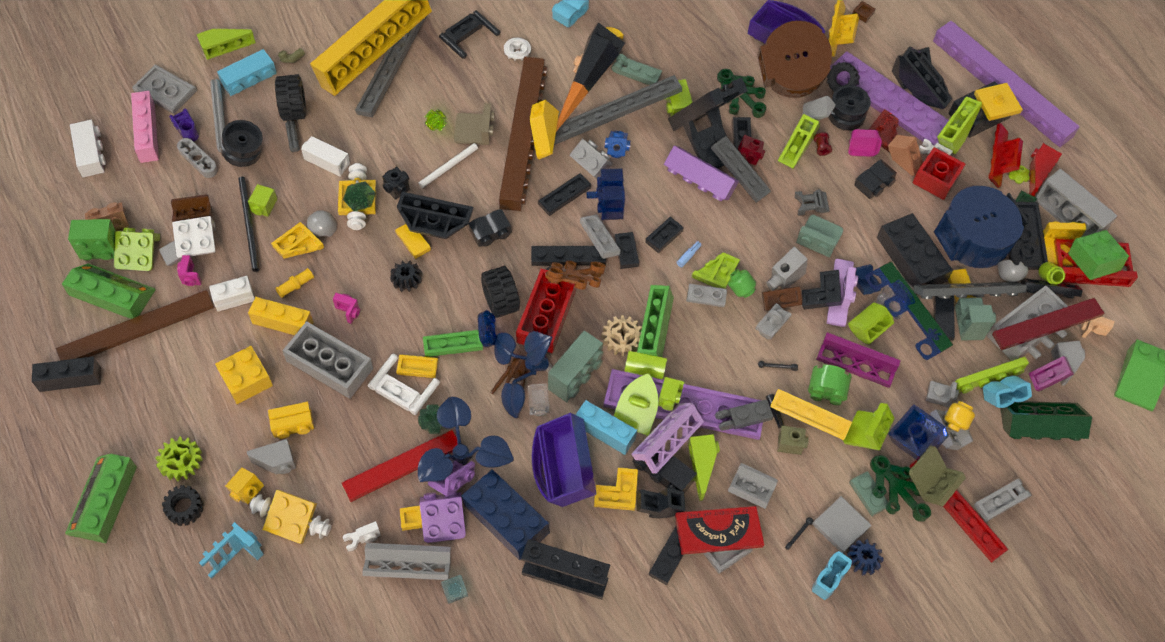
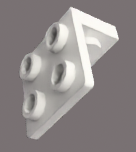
[172,216,216,258]

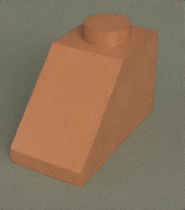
[888,135,923,176]

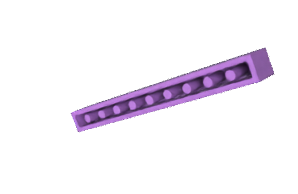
[933,21,1080,147]

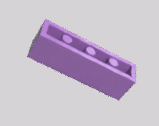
[664,146,739,201]

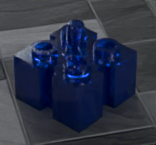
[586,168,625,220]

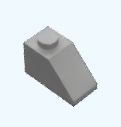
[1051,341,1085,386]
[247,439,296,474]

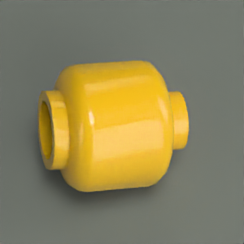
[944,401,975,432]

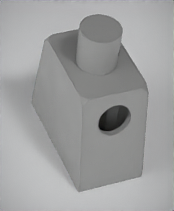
[766,247,808,290]

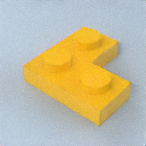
[594,468,638,511]

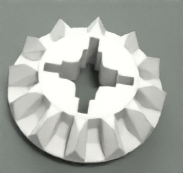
[504,38,531,61]

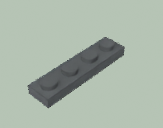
[711,136,771,203]

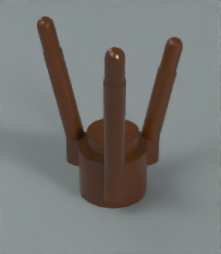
[490,358,528,394]

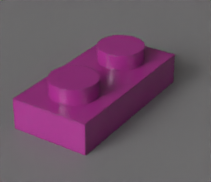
[1028,356,1074,392]

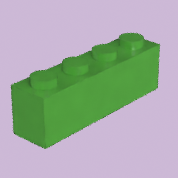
[637,285,674,357]

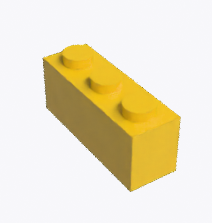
[248,297,314,335]

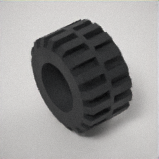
[275,74,306,121]
[481,266,520,318]

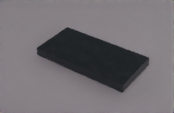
[1008,202,1048,270]

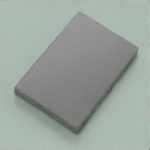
[132,64,197,114]

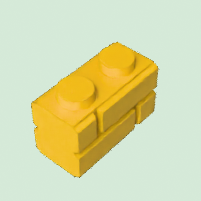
[268,401,314,439]

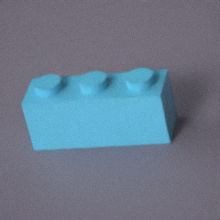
[217,49,277,96]
[576,400,637,455]

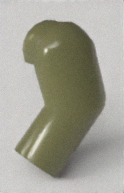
[278,48,305,63]

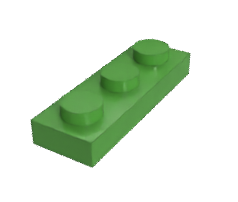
[423,330,483,357]

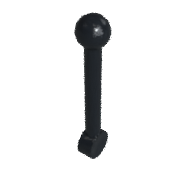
[758,361,798,371]
[785,517,813,550]

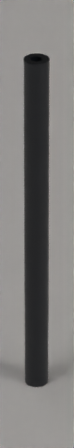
[238,177,260,272]

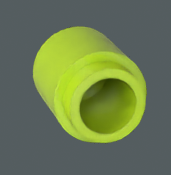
[1039,262,1065,285]

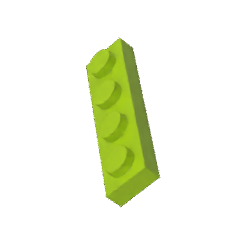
[955,357,1029,394]

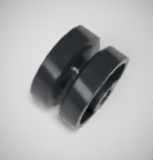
[828,85,871,131]
[221,120,263,167]

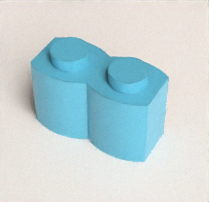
[552,0,589,28]
[983,376,1032,408]
[812,551,852,600]

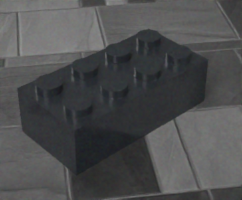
[877,213,953,295]

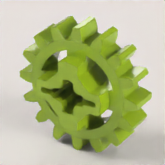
[155,436,203,481]

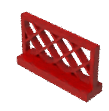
[1054,238,1138,287]

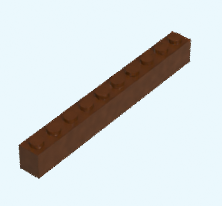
[499,56,548,211]

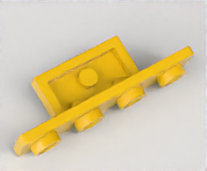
[828,0,859,57]

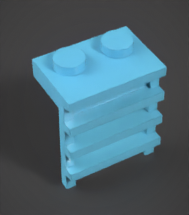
[199,522,264,579]

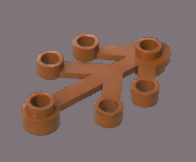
[545,261,606,290]

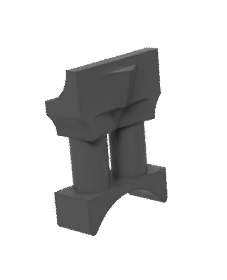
[794,189,830,216]

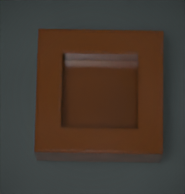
[852,1,876,23]

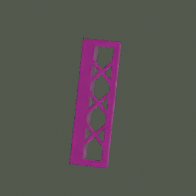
[816,332,901,388]

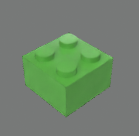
[68,219,116,260]
[1068,230,1129,280]

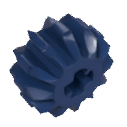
[847,539,884,576]

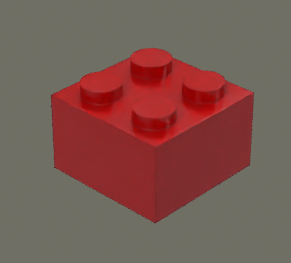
[912,147,966,200]

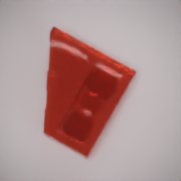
[868,109,899,153]

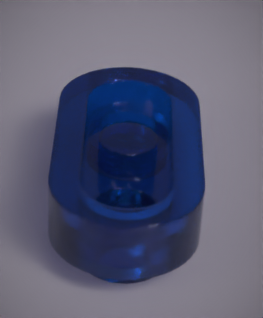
[478,310,497,348]

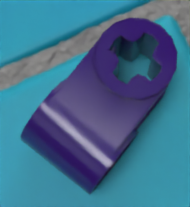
[169,108,199,142]

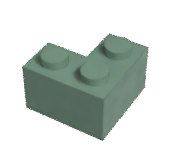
[954,298,996,340]

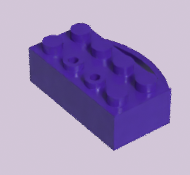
[747,0,826,59]
[532,413,597,507]

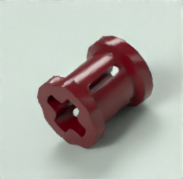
[813,132,833,156]

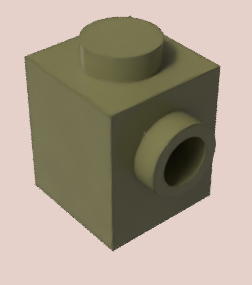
[777,426,808,455]

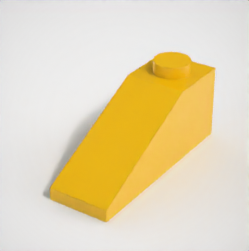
[530,100,559,159]

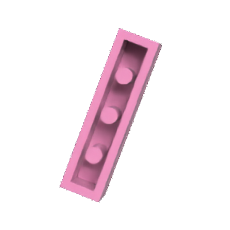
[131,91,159,163]

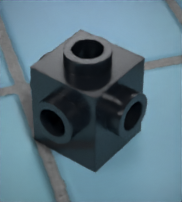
[382,166,410,200]

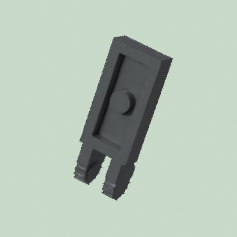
[714,399,773,431]

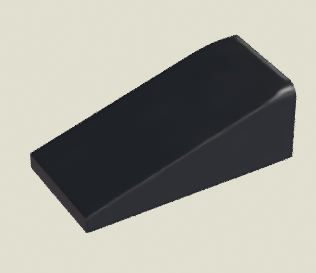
[732,117,752,149]

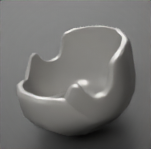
[306,210,337,238]
[997,260,1028,282]

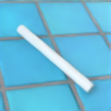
[418,143,478,188]

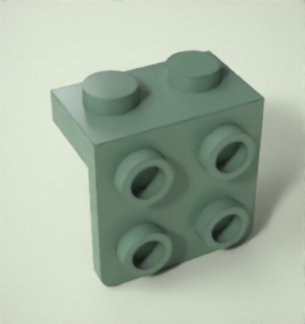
[796,215,844,258]

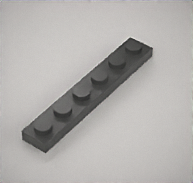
[914,282,1027,299]

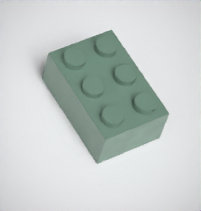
[548,330,604,403]

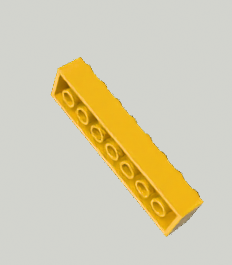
[310,0,432,96]

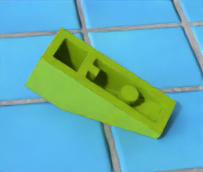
[196,29,256,60]
[937,97,982,155]
[778,114,820,169]
[688,434,720,501]

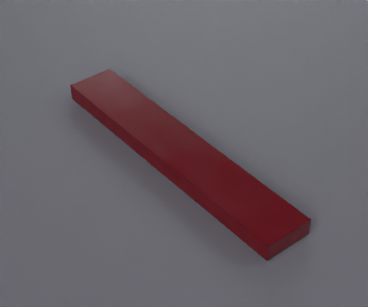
[992,298,1105,351]

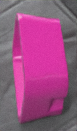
[848,129,882,157]

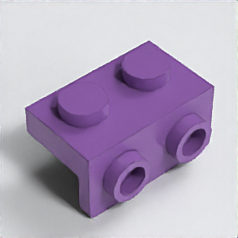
[428,461,475,496]

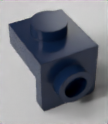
[855,264,881,295]

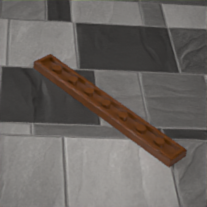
[56,290,214,361]

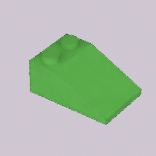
[1114,339,1165,411]

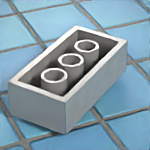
[1036,169,1117,237]
[283,321,373,399]

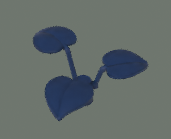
[494,331,553,418]
[418,396,514,482]

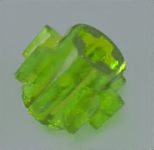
[425,109,447,131]

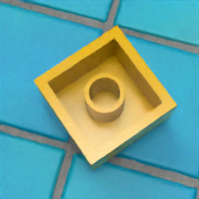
[215,346,273,404]

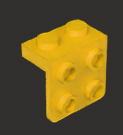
[1043,221,1087,266]

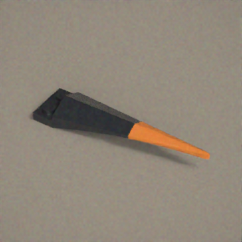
[556,22,625,132]

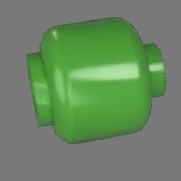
[728,269,756,298]

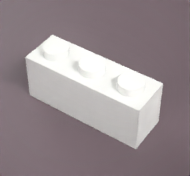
[70,120,106,178]

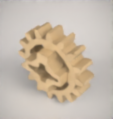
[602,315,642,356]

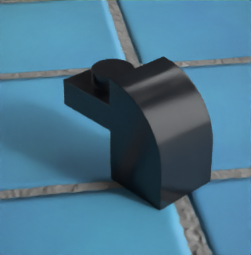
[636,488,685,519]

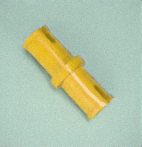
[275,268,314,298]

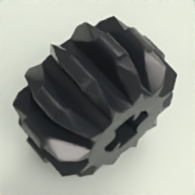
[390,260,422,292]

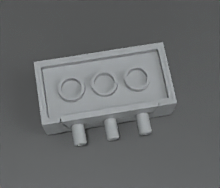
[987,286,1068,361]

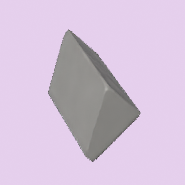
[803,96,836,120]

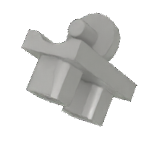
[755,303,792,340]

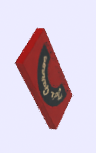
[675,506,765,555]

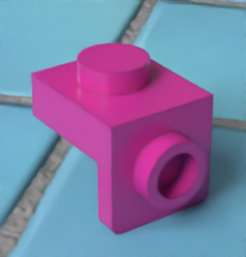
[177,255,202,286]
[333,293,360,324]

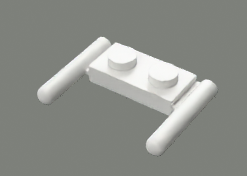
[367,354,440,415]

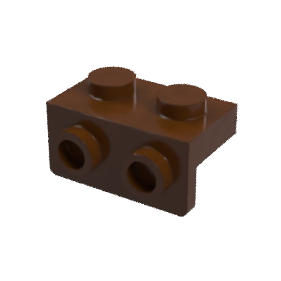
[171,194,212,222]

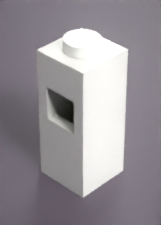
[301,136,350,177]

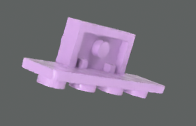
[827,259,858,327]

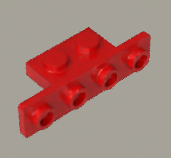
[989,123,1023,188]

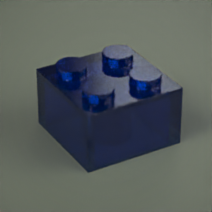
[888,404,949,461]

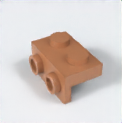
[85,202,129,231]

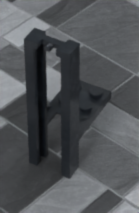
[668,77,748,169]

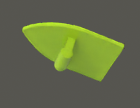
[614,373,658,436]

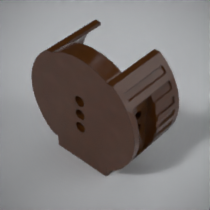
[757,21,832,98]

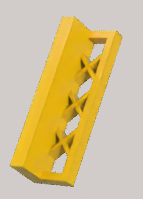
[770,389,852,440]

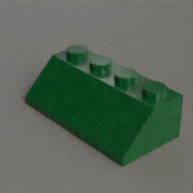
[1000,401,1092,441]

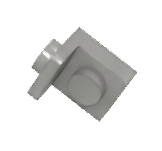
[926,381,959,407]

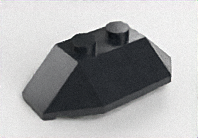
[899,46,952,109]
[397,192,474,239]

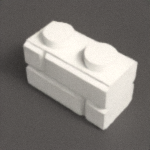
[209,276,255,312]

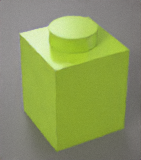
[248,184,277,217]

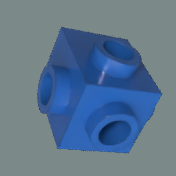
[604,131,631,158]

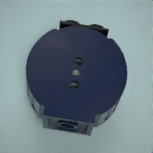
[934,186,1028,268]

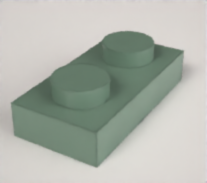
[849,471,889,517]

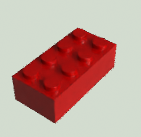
[516,268,577,354]

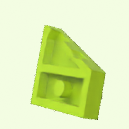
[692,252,740,289]

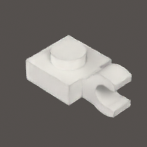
[343,521,381,551]

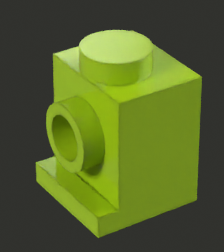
[658,377,684,411]

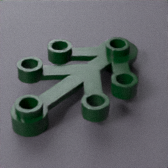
[717,68,766,118]
[870,455,931,522]

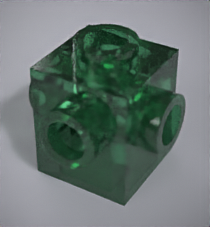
[343,181,376,211]
[418,404,447,434]

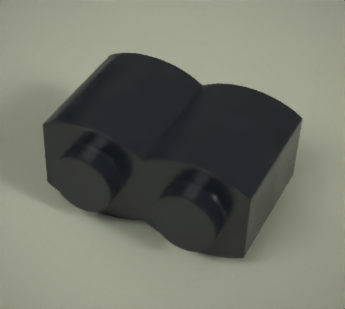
[854,159,897,199]
[468,209,512,247]

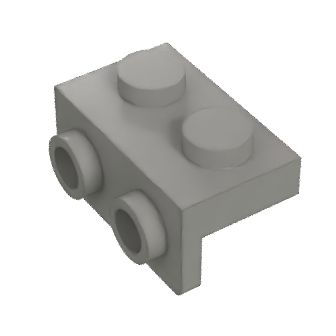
[570,139,613,178]
[686,284,727,307]
[930,409,973,450]
[728,463,778,509]

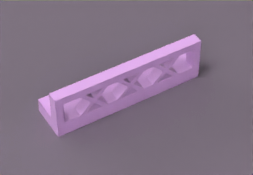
[632,403,704,474]

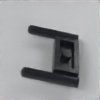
[439,10,501,59]

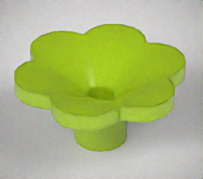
[1008,165,1030,184]

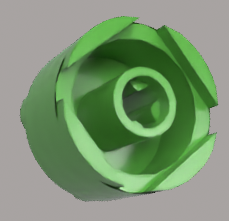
[808,365,852,405]

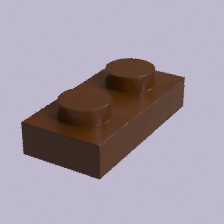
[762,286,802,311]

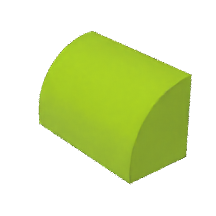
[848,302,894,345]
[624,351,667,380]

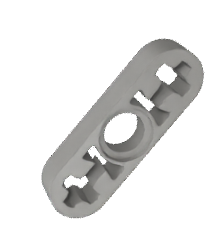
[177,138,218,178]

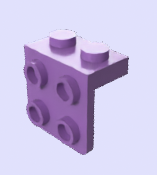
[420,491,466,543]

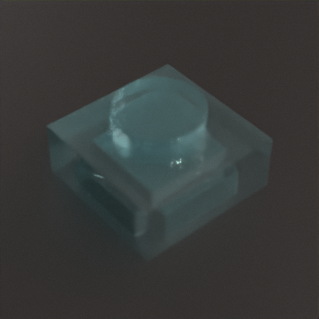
[441,575,468,604]

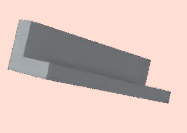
[363,543,451,580]

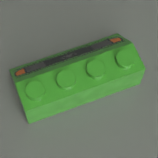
[62,263,155,319]
[65,454,137,543]

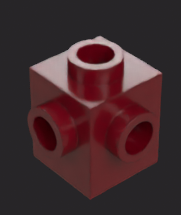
[737,135,765,166]

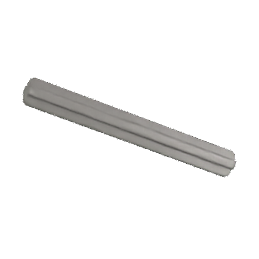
[210,79,225,152]

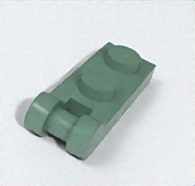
[611,54,662,85]

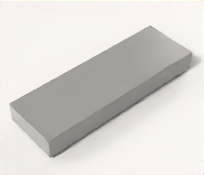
[580,214,620,259]

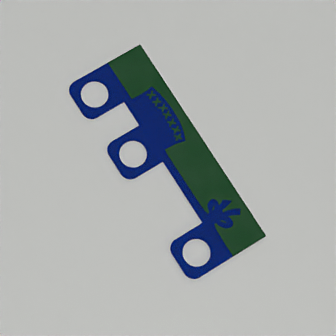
[865,261,953,360]

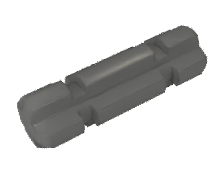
[285,120,300,153]

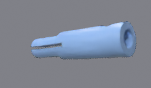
[676,241,701,268]

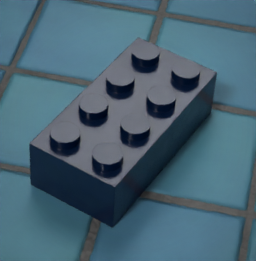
[461,469,550,561]

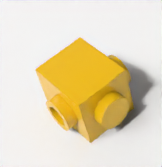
[225,467,264,504]

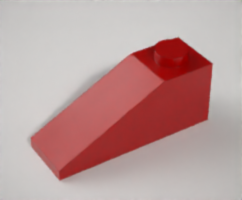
[1029,143,1062,196]

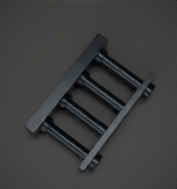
[521,539,611,600]

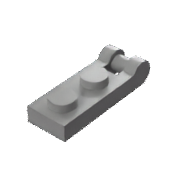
[974,479,1032,522]

